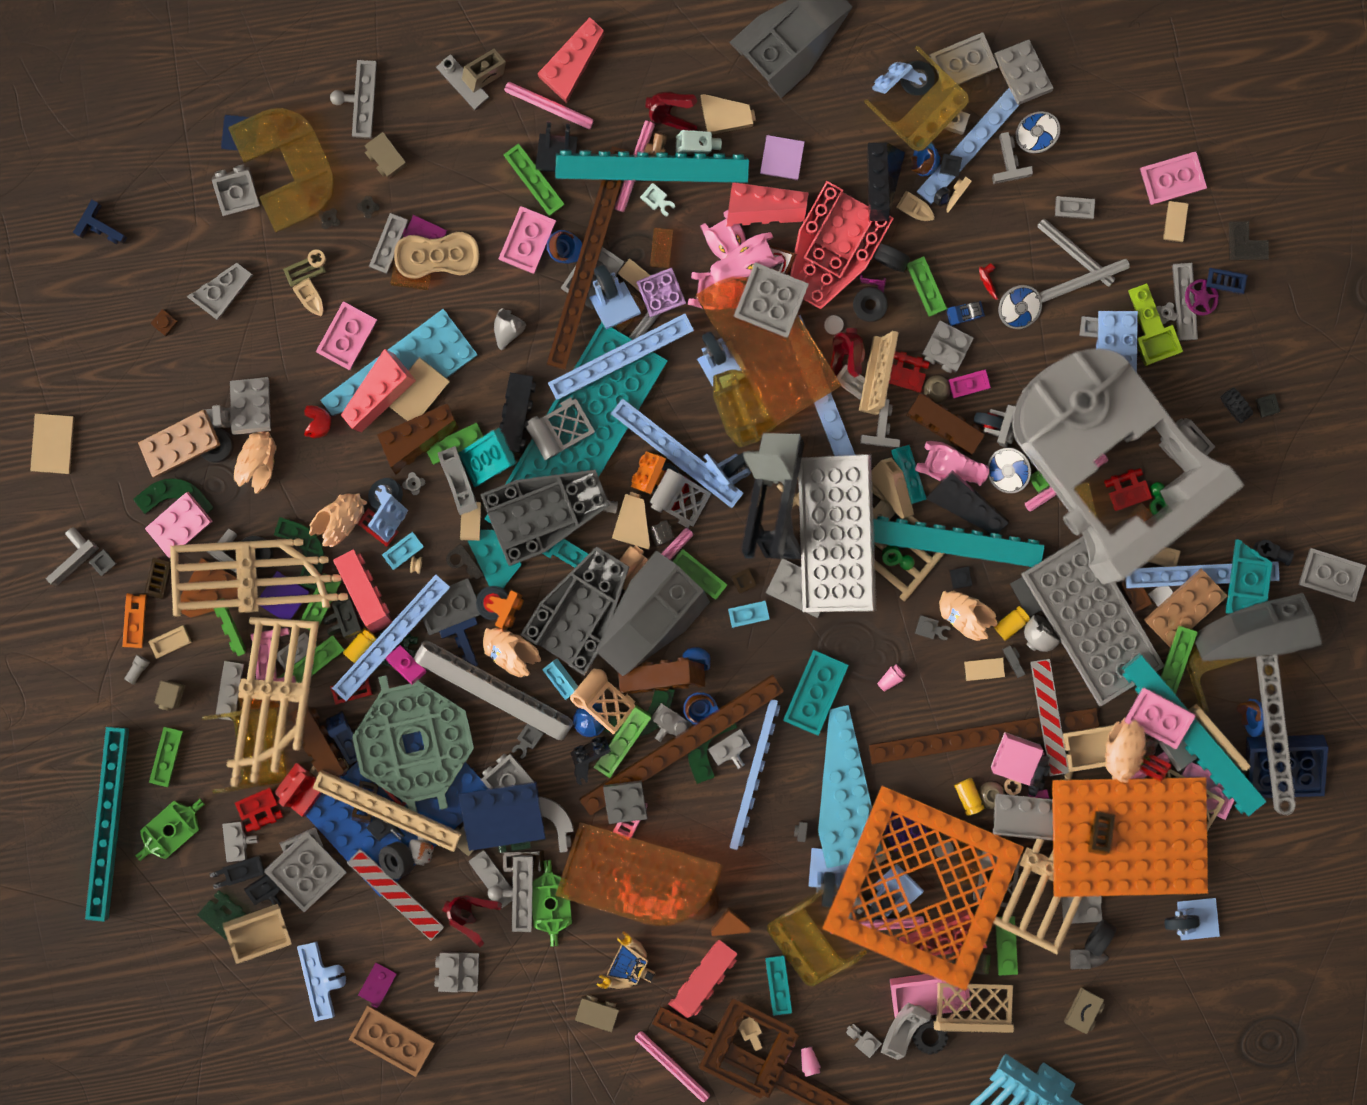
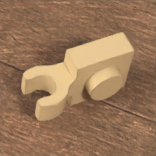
[739,1017,762,1051]

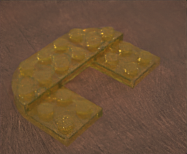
[228,108,334,233]

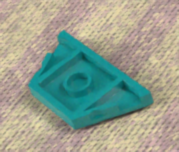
[467,530,522,589]
[1226,540,1272,614]

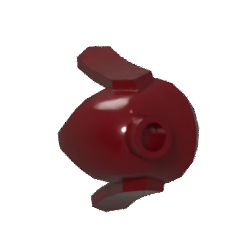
[645,92,698,131]
[827,328,865,384]
[442,895,502,948]

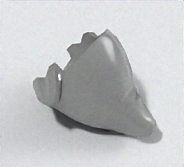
[494,308,526,350]

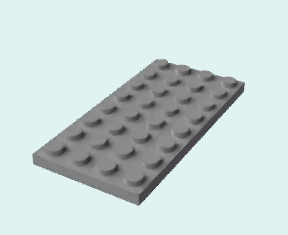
[798,455,876,612]
[1021,536,1164,706]

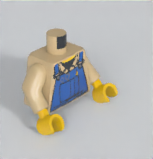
[597,931,655,989]

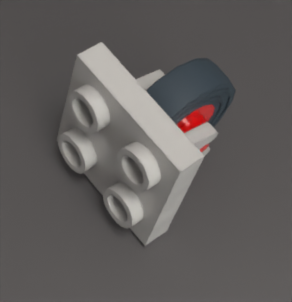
[974,405,1015,448]

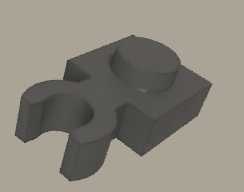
[914,615,951,640]
[1002,645,1025,678]
[512,724,544,758]

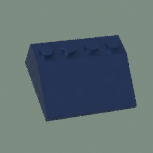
[1246,735,1328,798]
[459,781,545,851]

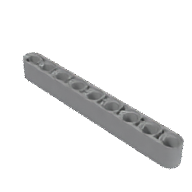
[414,641,573,740]
[1256,655,1295,815]

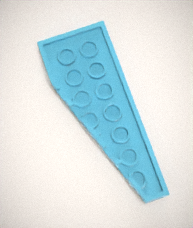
[321,309,478,416]
[818,705,883,868]

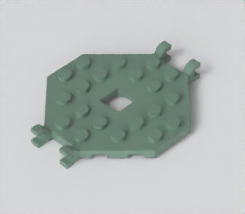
[352,675,474,813]

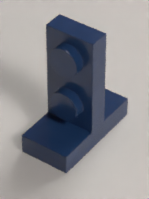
[73,200,127,244]
[439,617,479,666]
[326,711,357,765]

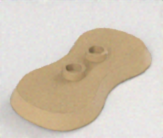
[394,232,479,278]

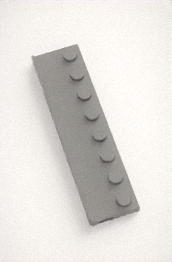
[993,794,1053,840]

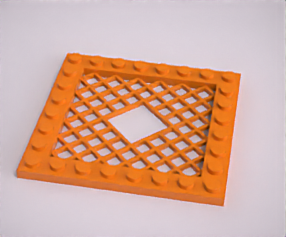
[822,786,1024,991]

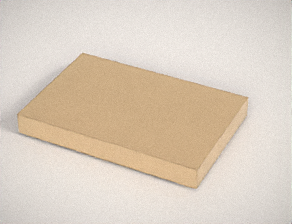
[389,357,450,421]
[30,414,74,474]

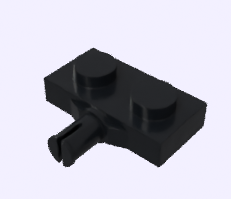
[1028,755,1051,797]
[366,801,406,841]
[244,874,282,906]

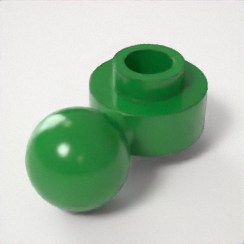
[1149,482,1167,515]
[882,545,915,570]

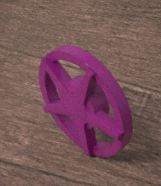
[1185,279,1219,316]

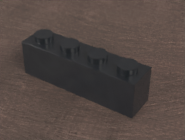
[867,142,905,221]
[499,373,536,453]

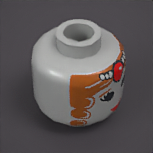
[408,836,434,866]

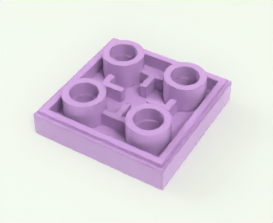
[760,135,804,180]
[636,268,686,318]

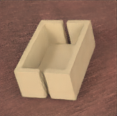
[1062,724,1115,772]
[223,904,292,964]

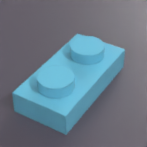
[382,532,424,570]
[728,601,769,628]
[542,659,578,700]

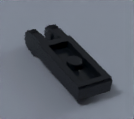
[209,855,266,889]

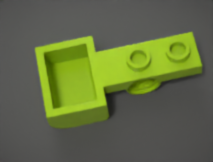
[1128,283,1183,366]

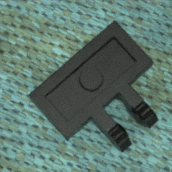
[323,596,363,639]

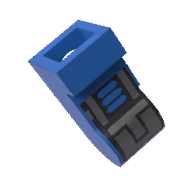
[946,301,985,326]

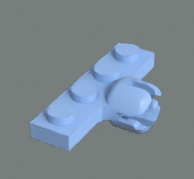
[297,941,346,1021]

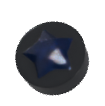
[934,187,952,207]

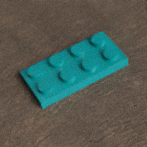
[459,428,516,487]
[783,650,849,736]

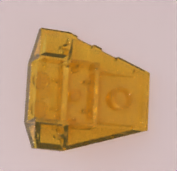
[713,370,801,448]

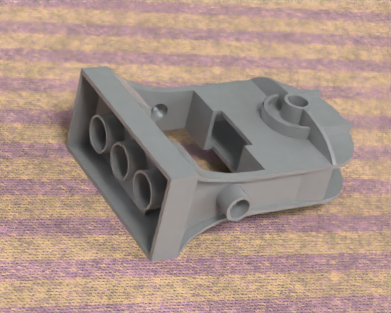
[1012,349,1244,584]

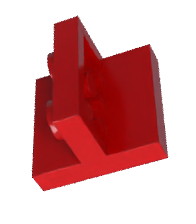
[274,763,322,817]

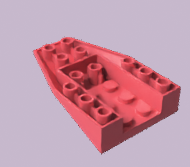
[790,181,894,309]

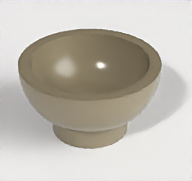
[923,375,951,403]
[978,781,1005,809]

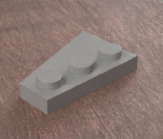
[187,263,253,320]

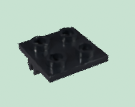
[536,122,578,172]
[570,736,611,785]

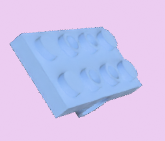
[1096,311,1138,373]

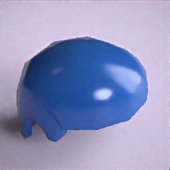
[682,647,711,671]

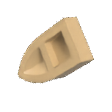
[947,177,972,213]
[896,191,934,221]
[293,277,323,316]

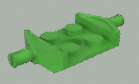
[135,799,205,861]
[532,860,572,946]

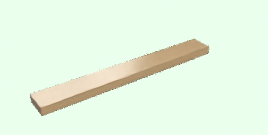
[313,770,462,852]

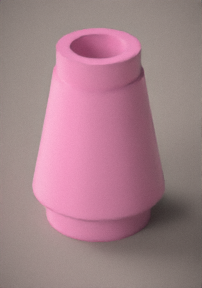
[877,664,906,692]
[801,1047,821,1077]

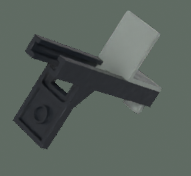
[741,433,804,559]

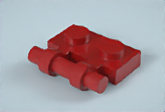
[889,351,930,393]
[1104,468,1152,511]
[235,787,283,832]

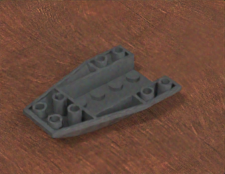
[729,0,853,98]
[480,470,610,566]
[521,547,629,676]
[595,551,710,676]
[1194,593,1322,661]

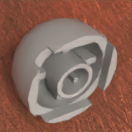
[1024,615,1061,652]

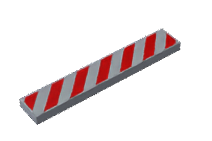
[1030,659,1069,776]
[347,848,444,941]

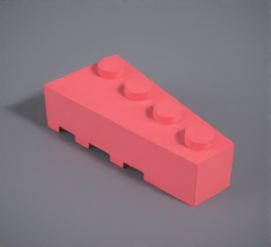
[538,17,604,103]
[726,182,808,227]
[341,349,416,433]
[333,549,392,634]
[899,909,987,956]
[668,940,737,1018]

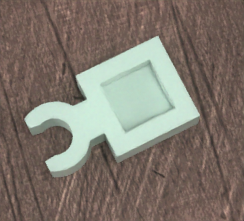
[640,183,675,216]

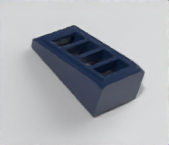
[1206,268,1248,295]

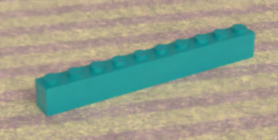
[555,150,749,183]
[873,516,1044,567]
[1122,653,1266,816]
[85,726,129,921]

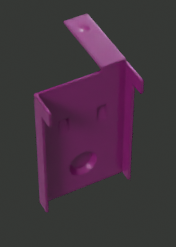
[402,215,447,239]
[860,275,886,293]
[358,963,397,1008]

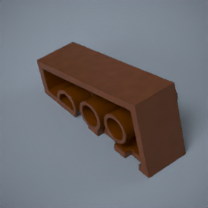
[906,393,984,455]
[377,404,459,475]
[618,657,706,694]
[286,705,348,778]

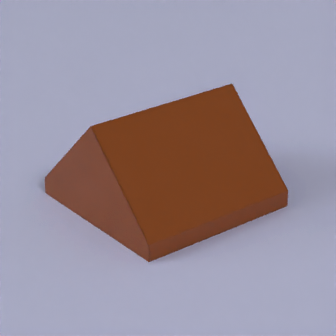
[711,908,750,936]

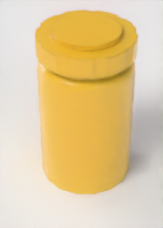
[994,606,1030,641]
[343,628,377,663]
[954,778,984,815]

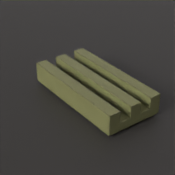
[283,254,326,287]

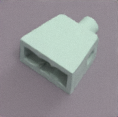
[676,130,722,155]

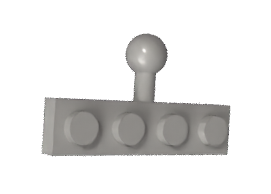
[330,60,377,138]
[488,855,533,932]

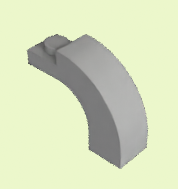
[438,446,478,515]
[539,796,574,852]
[881,1003,931,1060]

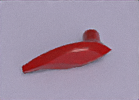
[979,263,998,300]

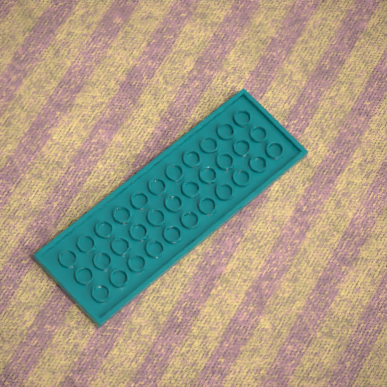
[485,322,668,559]

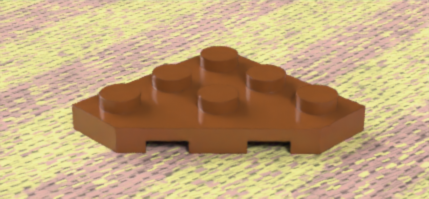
[180,558,238,618]

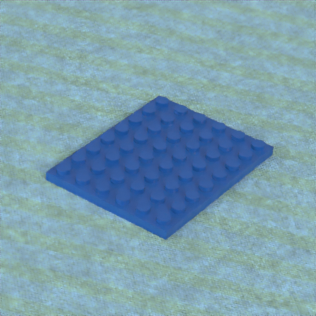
[306,731,489,897]

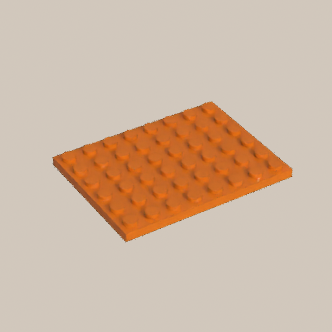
[1052,777,1208,897]

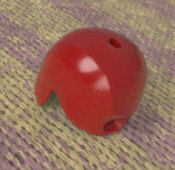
[304,405,331,438]

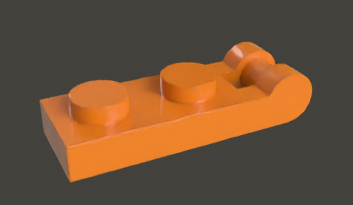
[122,593,147,648]

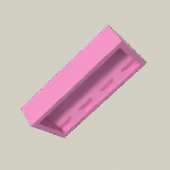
[890,974,971,1018]

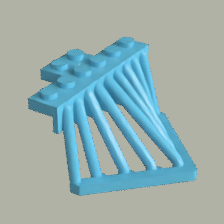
[970,1054,1082,1105]

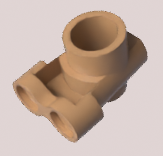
[644,133,667,155]

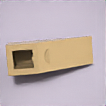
[871,457,914,519]

